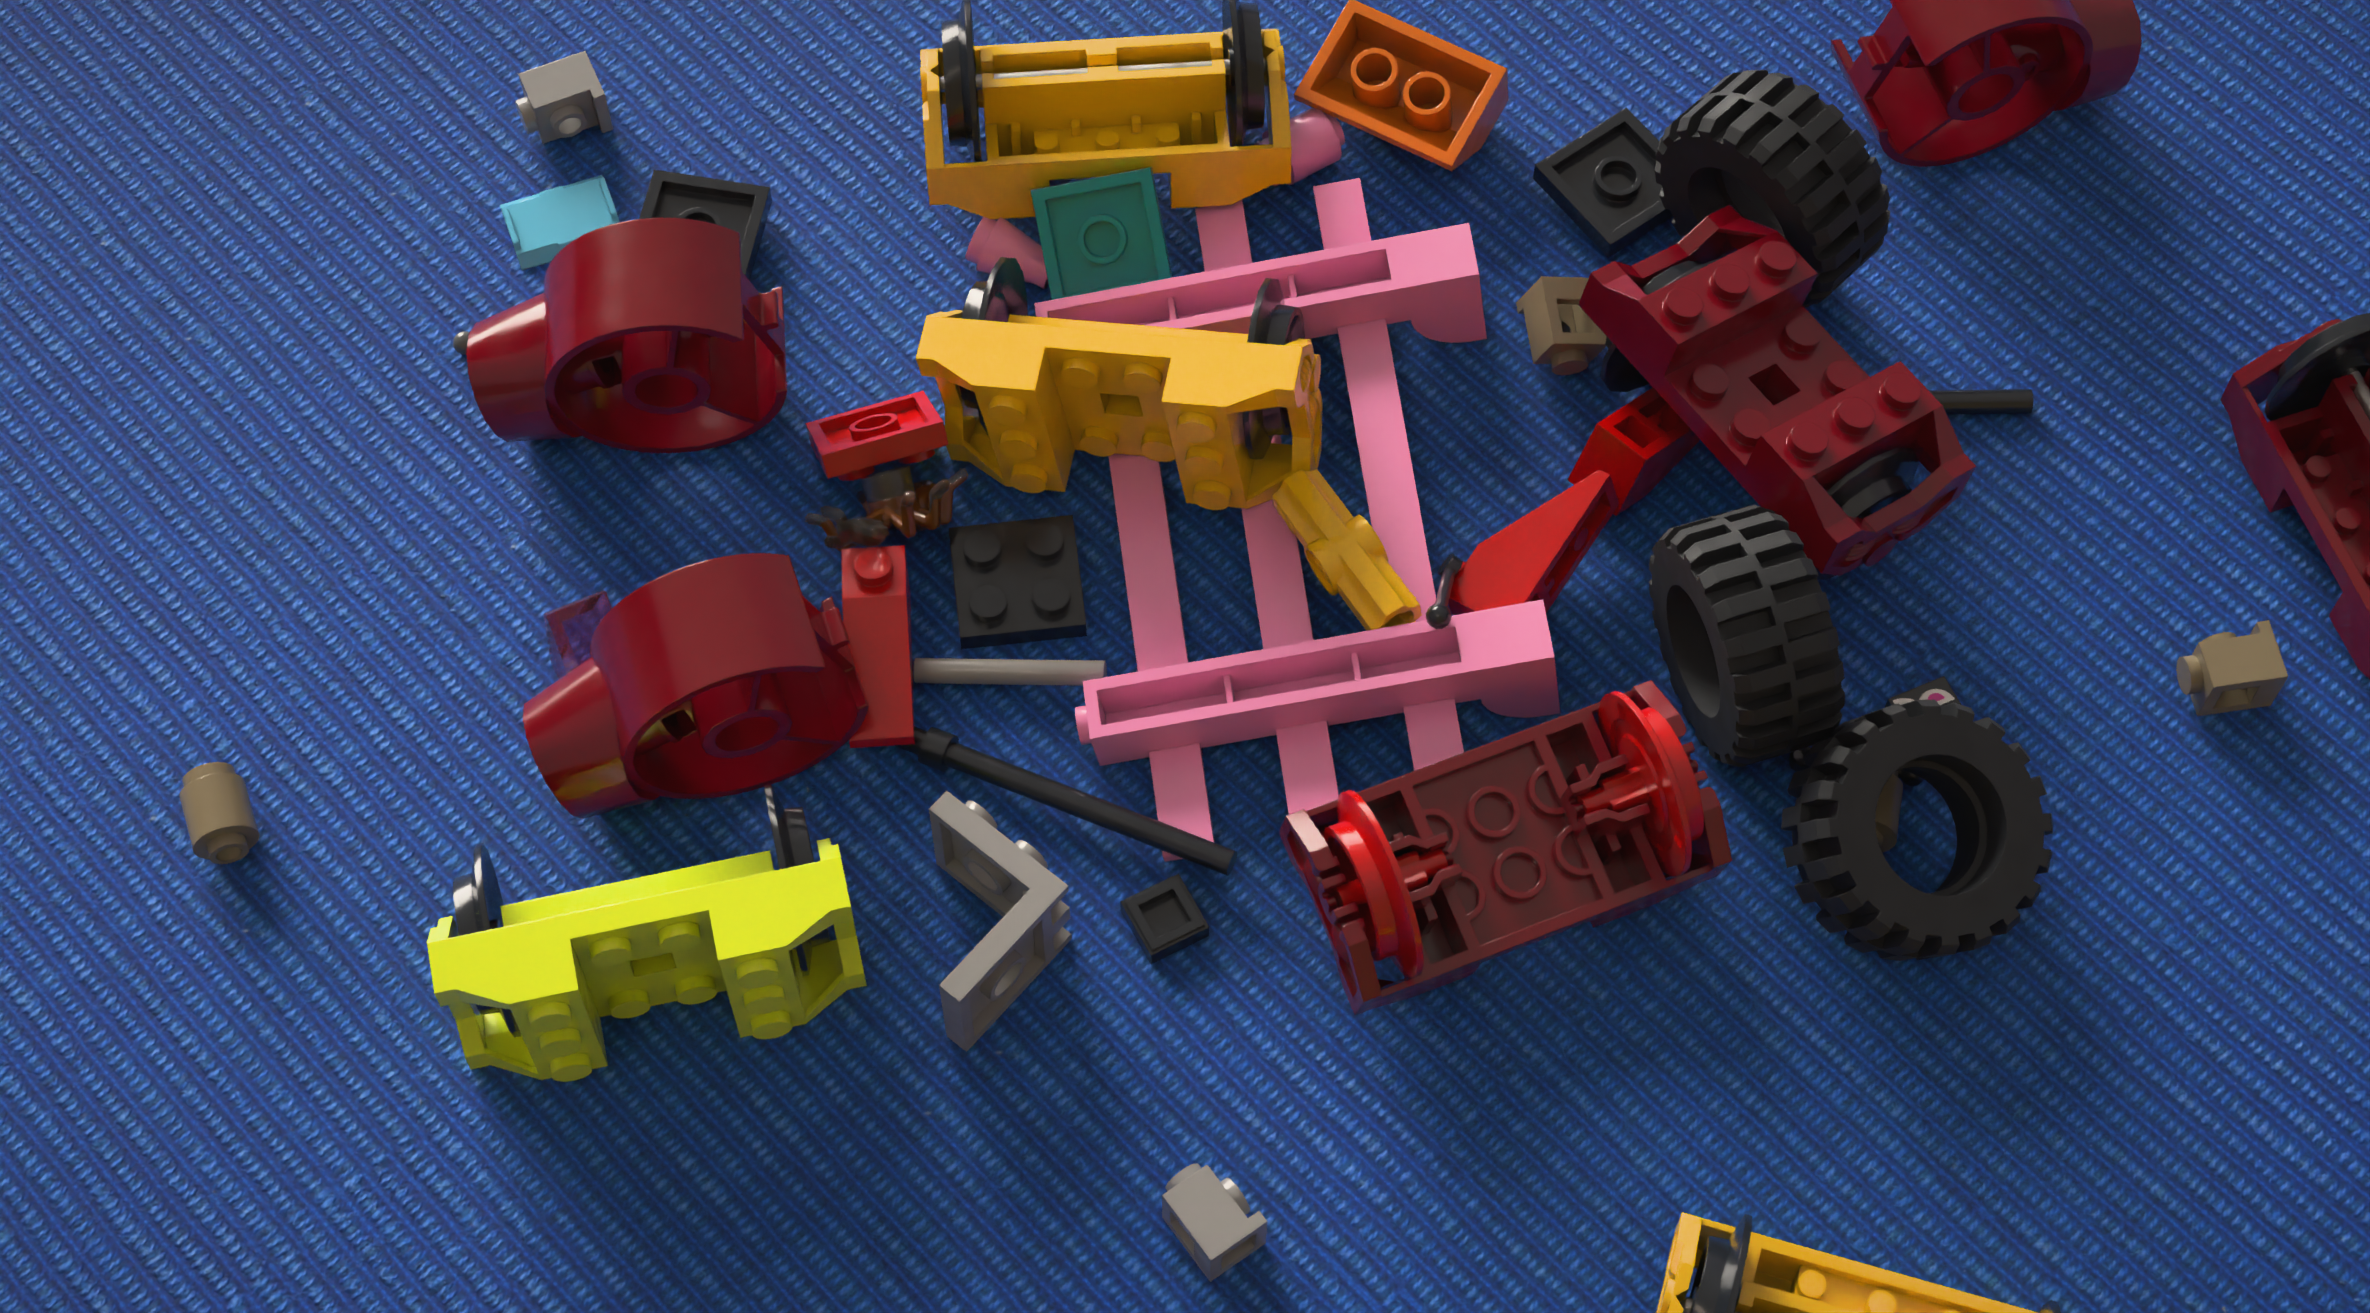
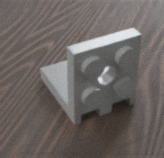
[929,791,1072,1052]

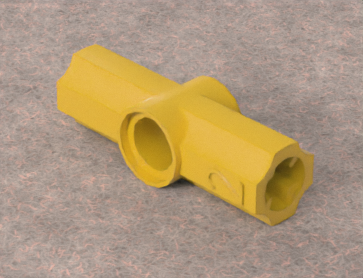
[1272,469,1422,631]

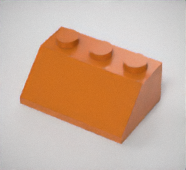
[1294,0,1508,171]

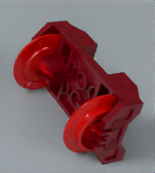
[1279,680,1732,1015]

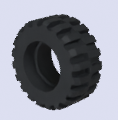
[1654,70,1890,308]
[1649,505,1845,767]
[1781,700,2053,961]

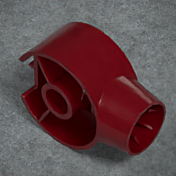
[1831,0,2142,167]
[466,218,787,453]
[522,553,869,819]

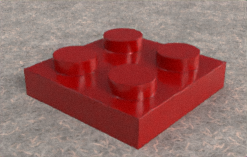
[805,391,949,481]

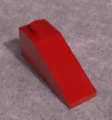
[1568,388,1700,516]
[1448,470,1620,615]
[841,545,915,748]

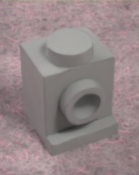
[515,51,613,144]
[1162,1163,1267,1282]

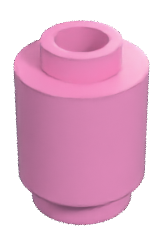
[1254,107,1345,186]

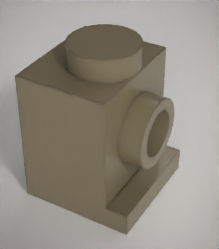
[1516,276,1607,375]
[2176,620,2288,716]

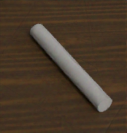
[914,658,1107,686]

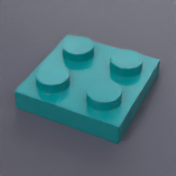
[1031,167,1173,300]

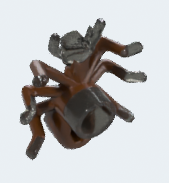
[805,465,968,552]

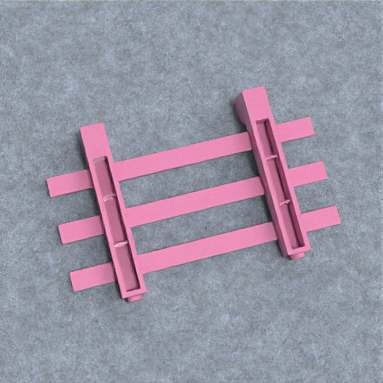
[1034,178,1560,862]

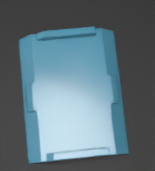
[500,175,620,270]

